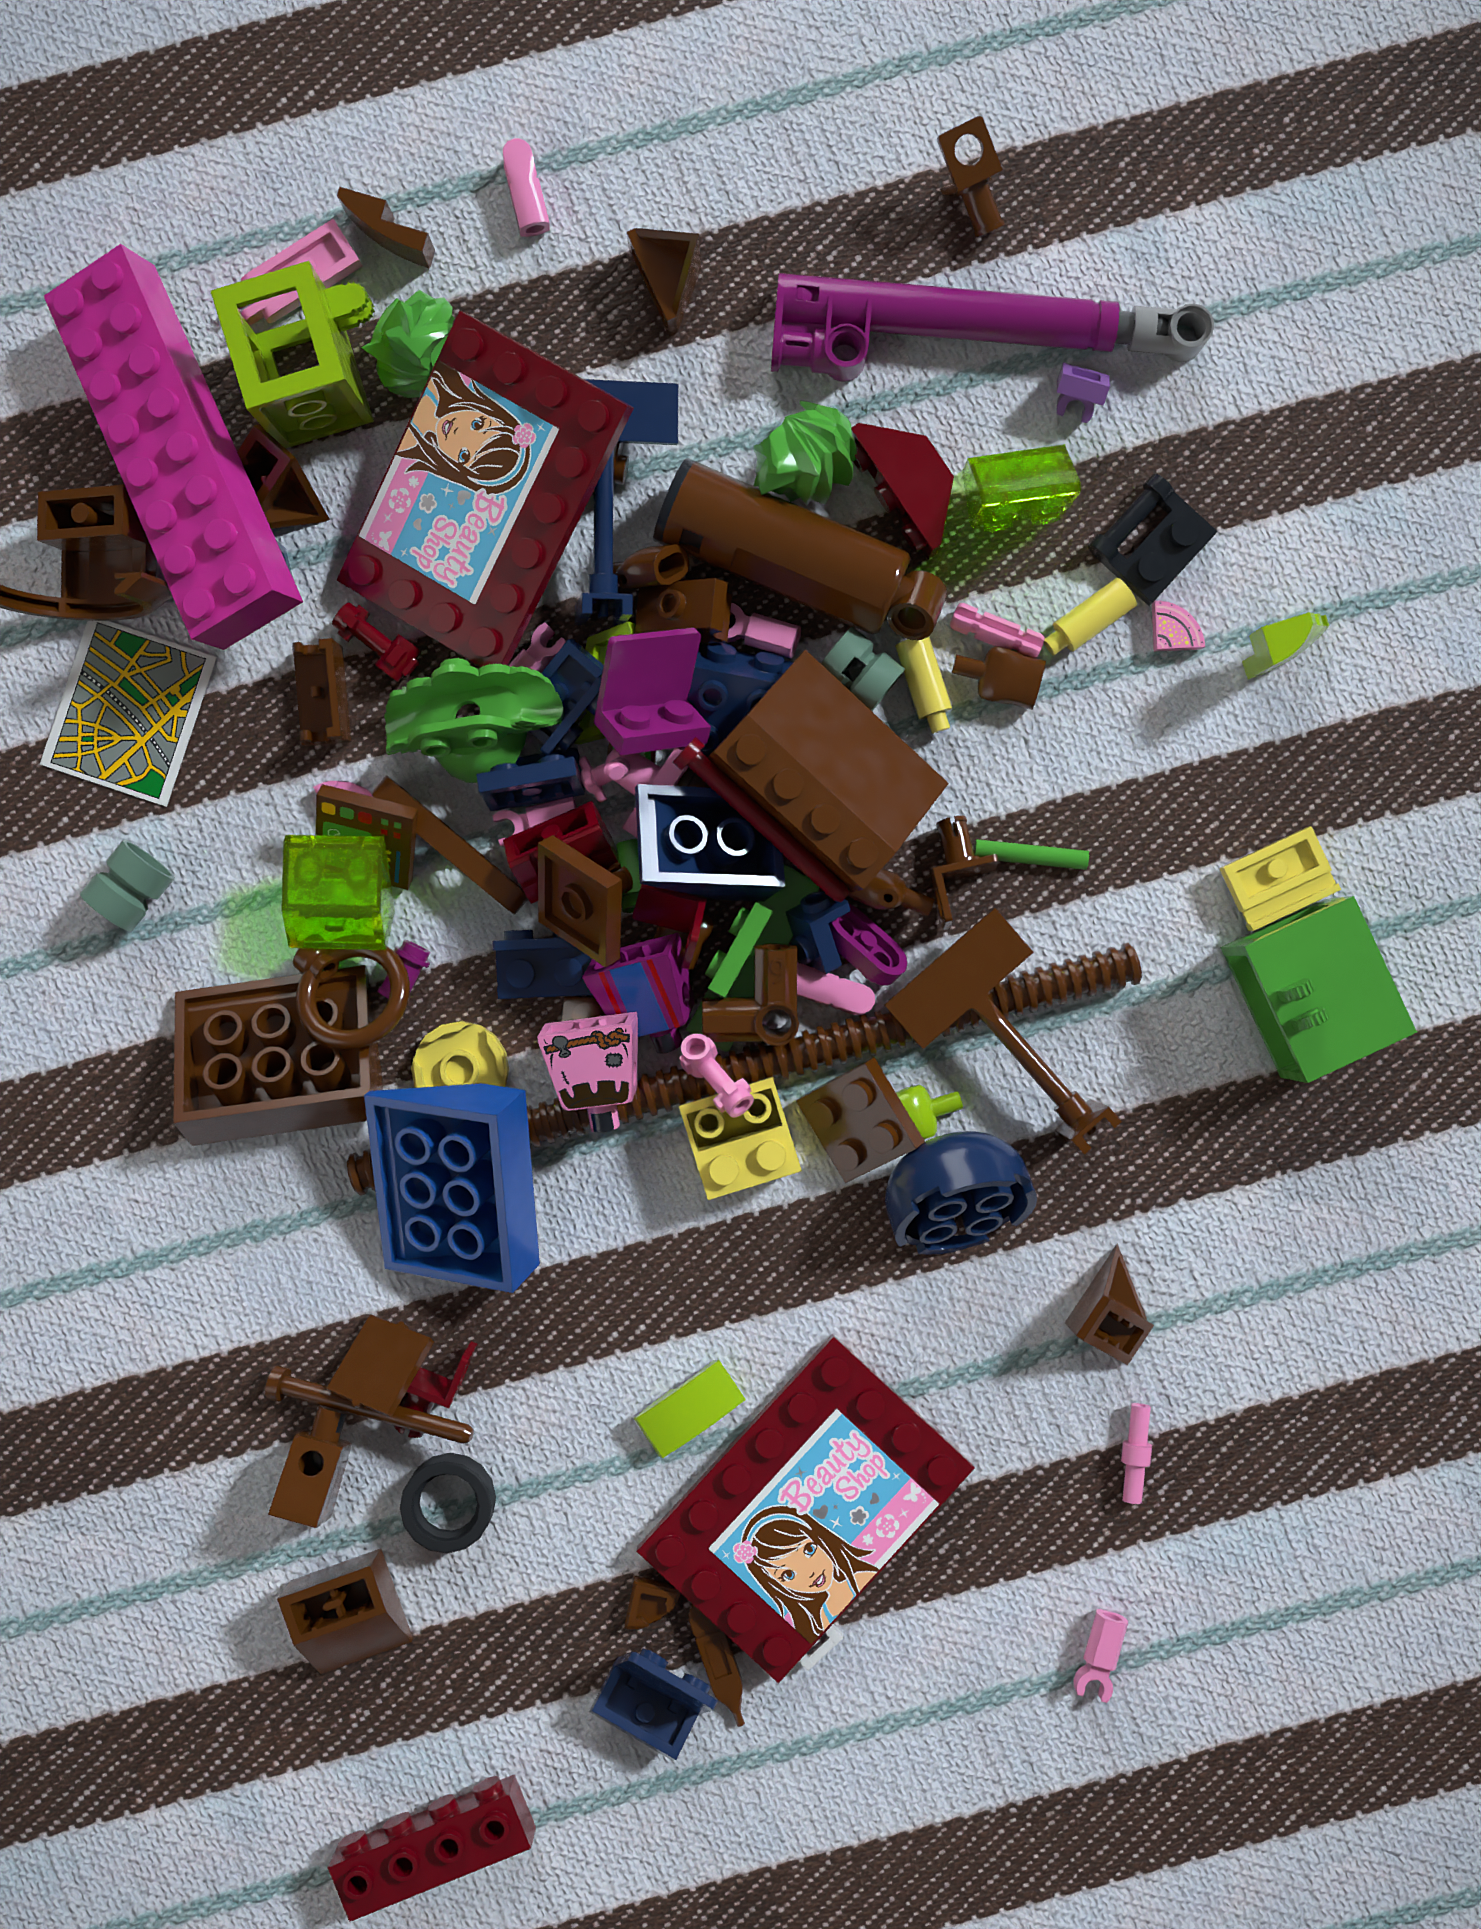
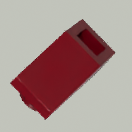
[851,423,954,560]

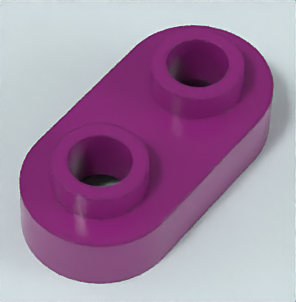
[828,904,907,986]

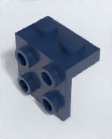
[687,643,793,757]
[589,1648,718,1761]

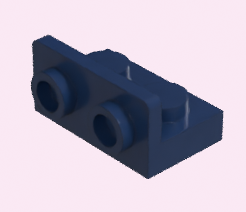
[477,747,586,812]
[492,930,593,999]

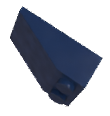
[635,784,785,902]

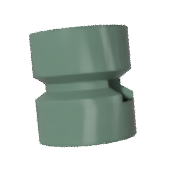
[821,626,905,711]
[80,839,175,932]

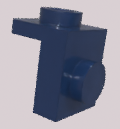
[785,891,850,974]

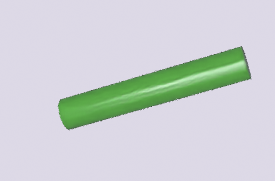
[974,839,1089,870]

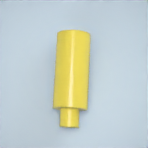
[1044,578,1137,656]
[895,637,952,734]

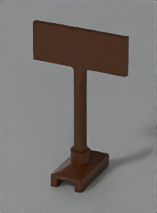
[884,908,1122,1155]

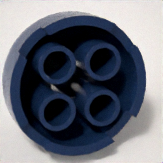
[885,1131,1037,1255]

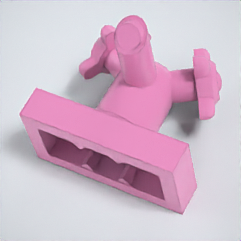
[579,732,688,838]

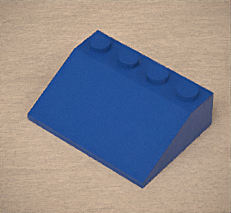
[364,1083,540,1293]

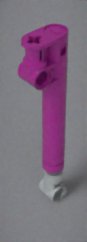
[771,273,1214,382]

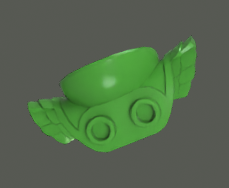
[384,658,564,783]

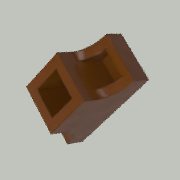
[634,578,732,644]

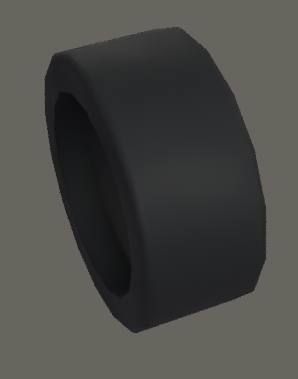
[399,1453,496,1554]

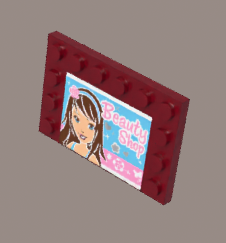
[336,310,634,667]
[636,1333,975,1684]

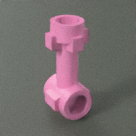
[679,1034,754,1118]

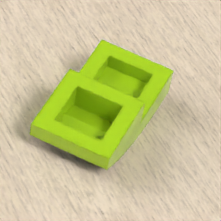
[633,1360,746,1458]

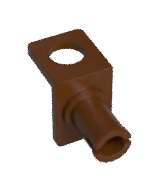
[937,116,1005,237]
[930,815,999,930]

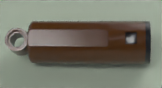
[653,458,947,640]

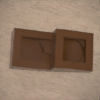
[337,186,435,269]

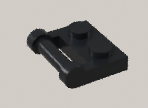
[1088,473,1218,606]

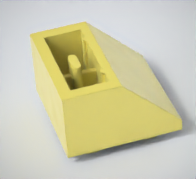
[679,1077,802,1200]

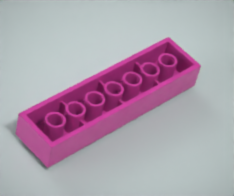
[44,244,303,650]

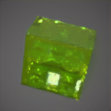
[962,444,1081,532]
[281,835,395,950]

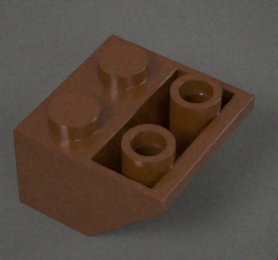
[277,1548,413,1674]

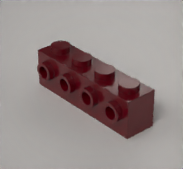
[327,1774,536,1922]

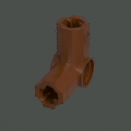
[702,943,799,1046]

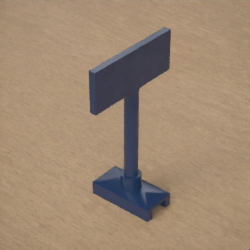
[575,379,679,626]

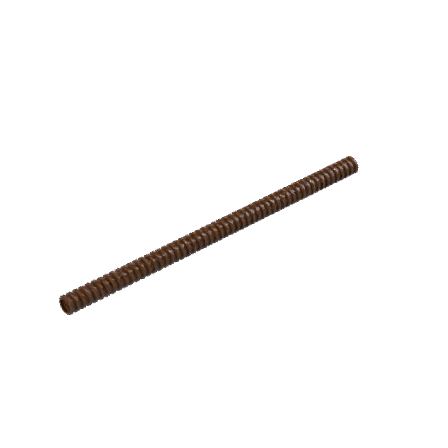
[347,943,1142,1196]

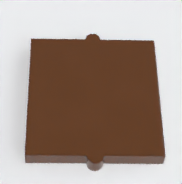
[326,1314,434,1418]

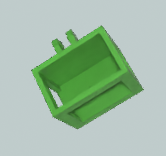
[1220,896,1417,1083]

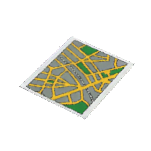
[40,621,217,807]

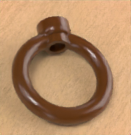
[293,937,410,1050]

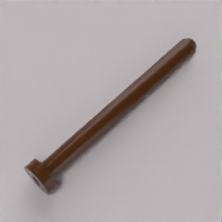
[265,1365,474,1444]

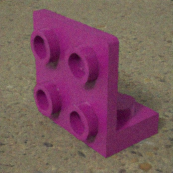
[594,628,711,755]

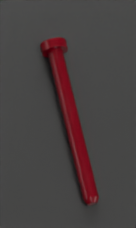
[672,737,849,902]

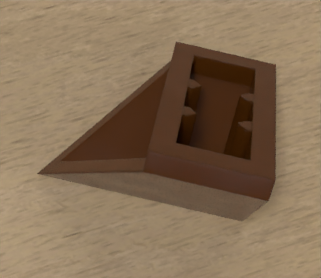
[626,228,701,336]
[237,424,330,529]
[1065,1243,1154,1365]

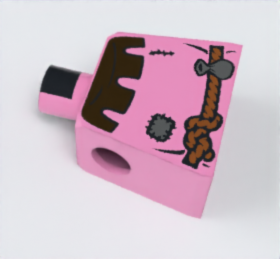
[537,1012,638,1133]

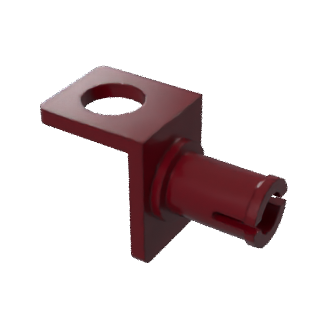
[632,884,706,969]
[394,1341,478,1438]

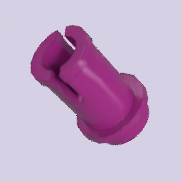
[378,940,431,999]

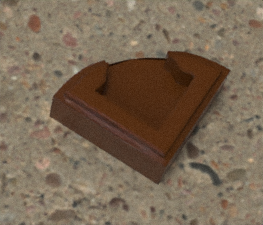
[624,1576,680,1629]

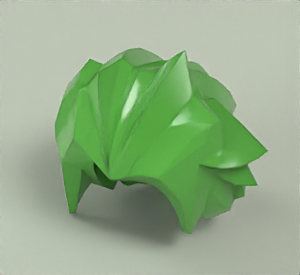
[361,290,455,398]
[753,401,857,505]

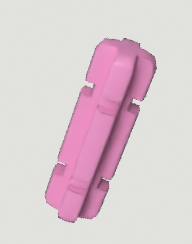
[950,603,1044,658]

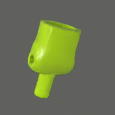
[896,1084,963,1139]

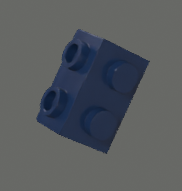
[529,638,604,756]

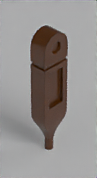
[688,1603,745,1727]

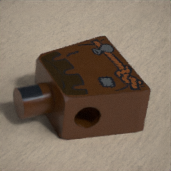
[268,1406,352,1528]

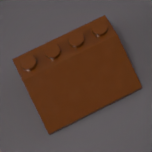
[708,649,949,892]
[173,965,383,1146]

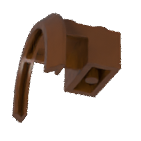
[0,484,173,621]

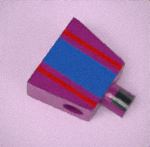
[583,933,694,1054]

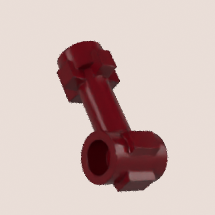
[332,602,421,682]

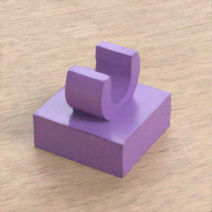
[1057,362,1110,423]

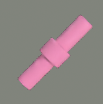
[1121,1403,1152,1504]

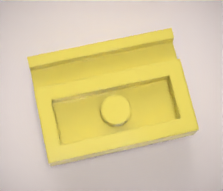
[1219,826,1341,931]

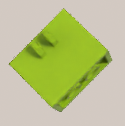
[211,261,375,448]

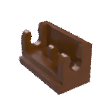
[292,638,351,746]

